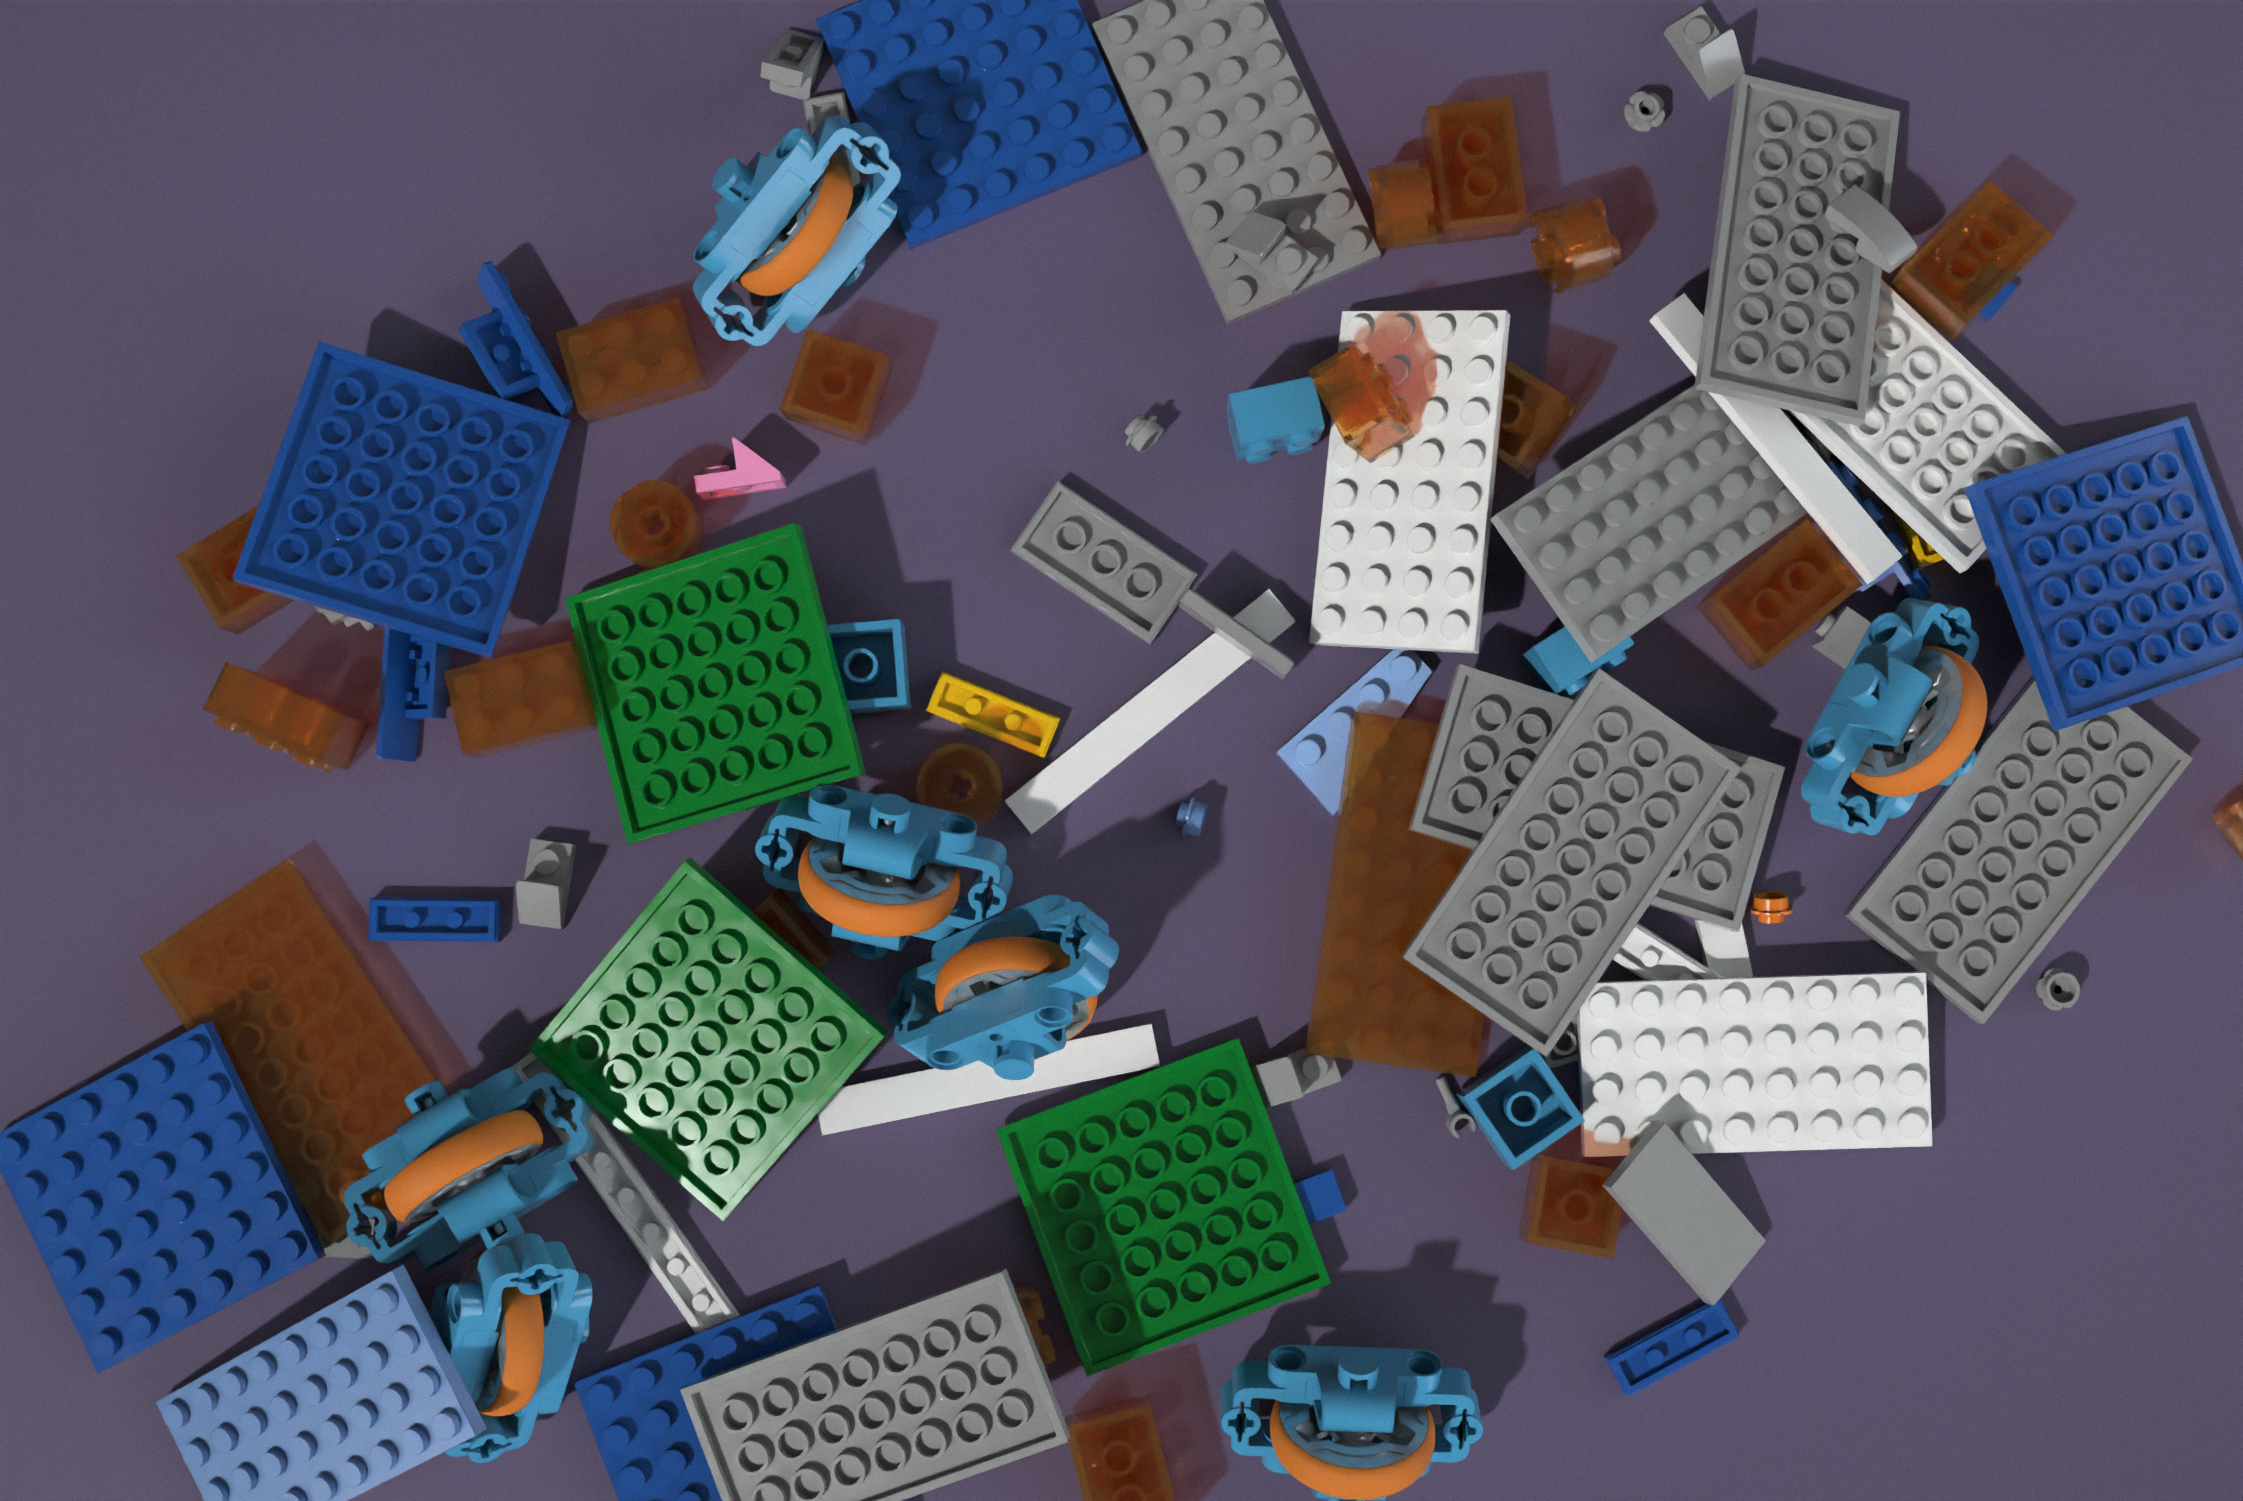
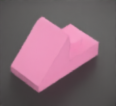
[694,437,787,500]

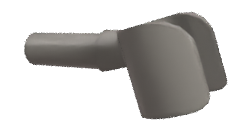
[1436,1077,1476,1139]

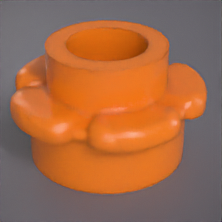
[1749,891,1793,924]

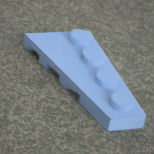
[1276,649,1432,816]

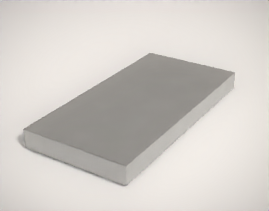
[1010,481,1198,645]
[1602,1121,1766,1306]

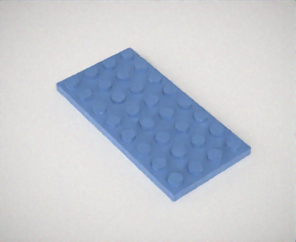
[156,1265,487,1501]

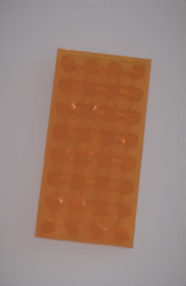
[1305,711,1484,1077]
[139,859,449,1245]

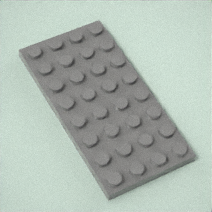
[1092,0,1381,325]
[1694,74,1900,426]
[1490,385,1808,663]
[1408,664,1785,932]
[1400,668,1741,1057]
[1843,676,2193,1024]
[680,1268,1071,1501]

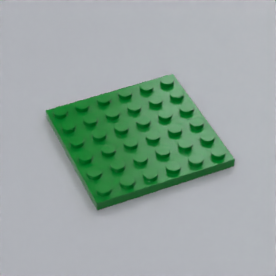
[565,523,866,844]
[528,857,888,1221]
[996,1037,1331,1377]

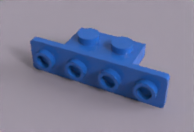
[459,261,574,419]
[1811,457,1932,601]
[376,627,452,762]

